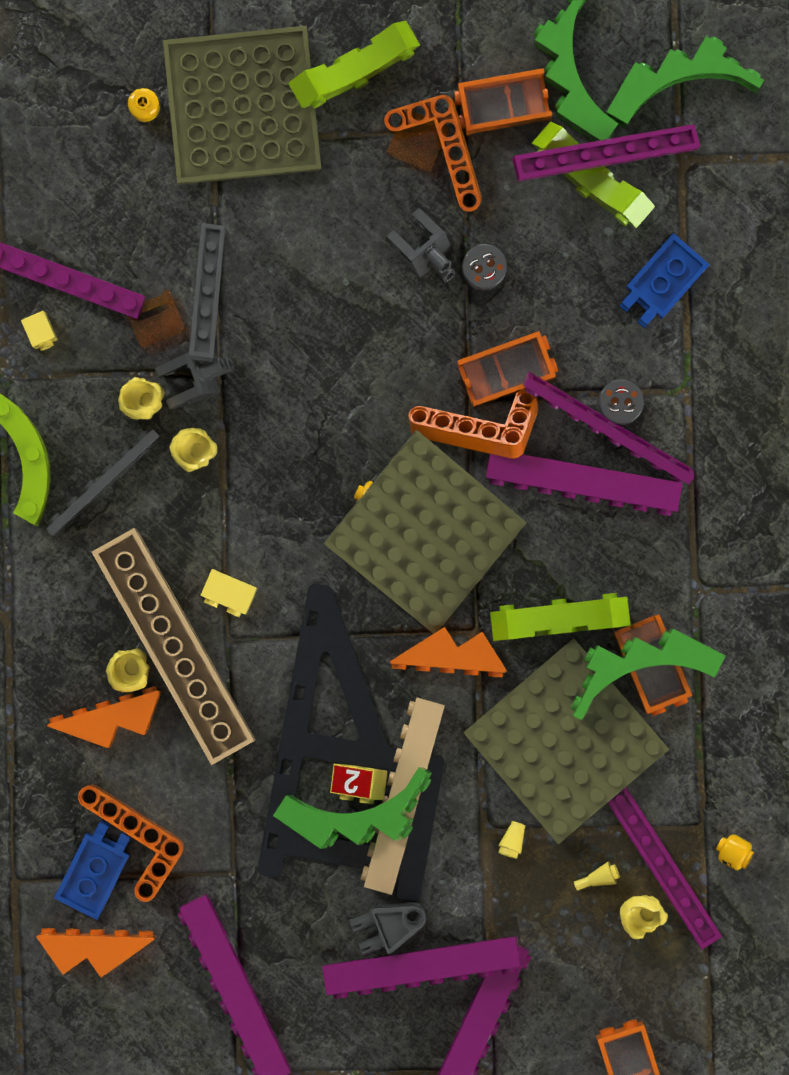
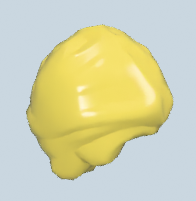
[118,377,165,420]
[169,428,218,472]
[106,648,150,692]
[620,895,668,939]

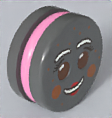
[462,244,507,291]
[598,380,644,426]

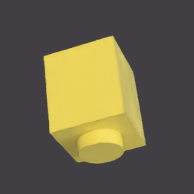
[21,311,58,351]

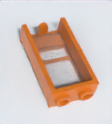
[454,68,552,135]
[457,331,558,408]
[612,614,693,716]
[596,1019,660,1075]

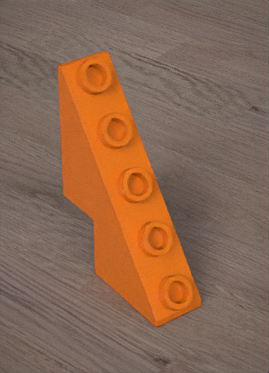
[390,627,507,677]
[47,686,162,748]
[36,928,156,978]

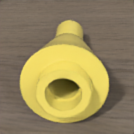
[574,861,620,891]

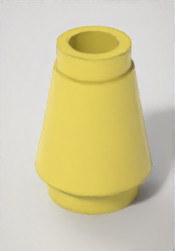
[498,821,525,859]

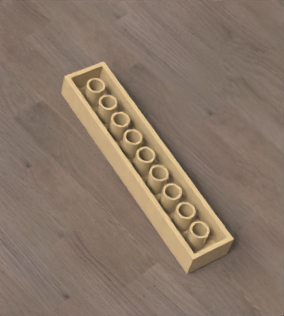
[92,528,256,765]

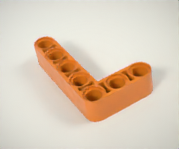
[384,95,482,212]
[408,388,538,459]
[78,785,184,902]

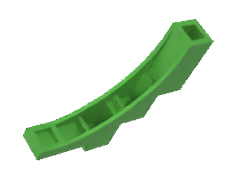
[533,0,618,142]
[606,36,764,129]
[570,628,725,720]
[273,767,432,849]

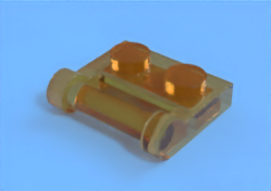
[128,289,186,348]

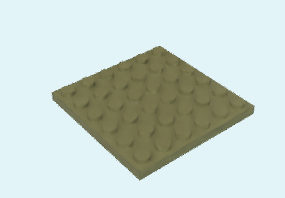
[163,26,321,185]
[323,430,527,634]
[463,638,669,844]

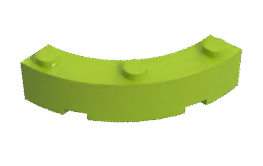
[288,21,420,109]
[532,122,655,228]
[0,394,51,526]
[490,593,631,641]

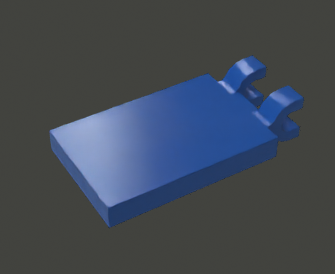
[619,233,710,328]
[54,819,131,920]

